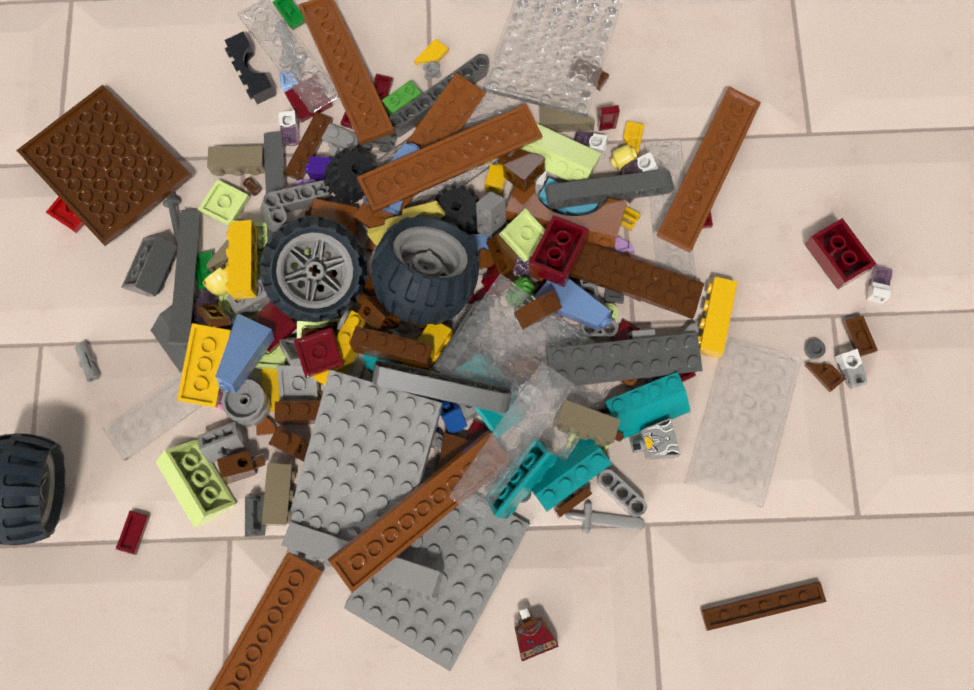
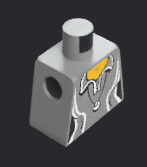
[630,419,681,460]

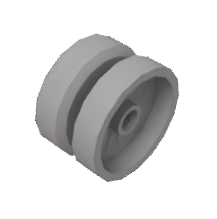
[221,379,271,427]

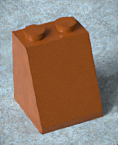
[305,199,359,238]

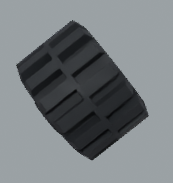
[323,148,377,203]
[435,185,479,234]

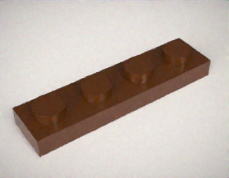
[284,112,333,180]

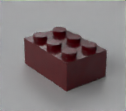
[529,215,589,287]
[805,218,877,290]

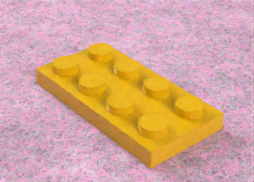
[177,323,231,408]

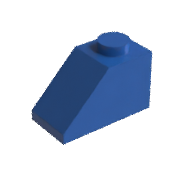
[437,399,468,434]

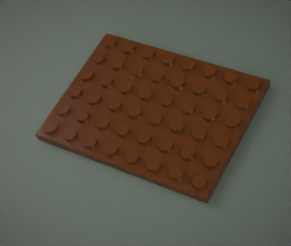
[16,84,192,246]

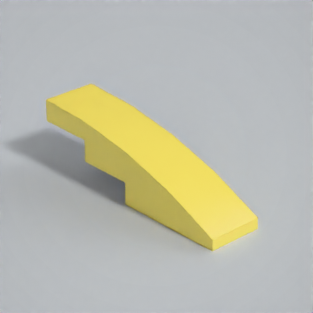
[367,201,445,246]

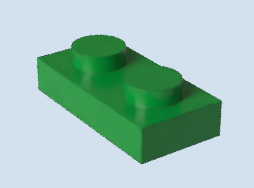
[272,0,305,31]
[195,251,213,292]

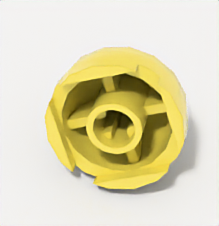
[202,262,230,296]

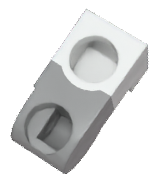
[834,349,867,389]

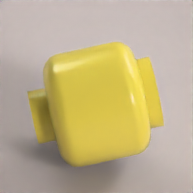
[610,145,638,172]

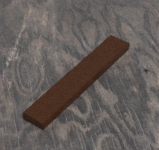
[700,581,827,631]

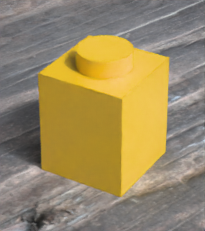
[484,164,507,196]

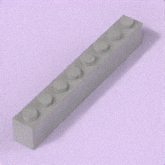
[282,522,444,600]

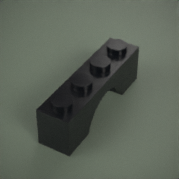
[224,32,276,105]

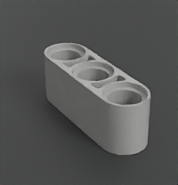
[597,470,647,518]

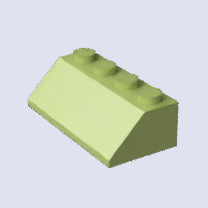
[521,123,602,182]
[156,439,237,528]

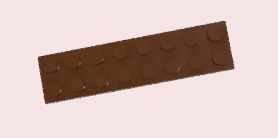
[571,242,704,319]

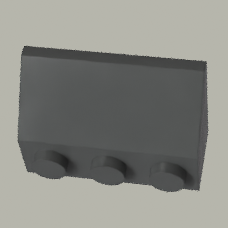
[121,236,178,297]
[150,306,192,374]

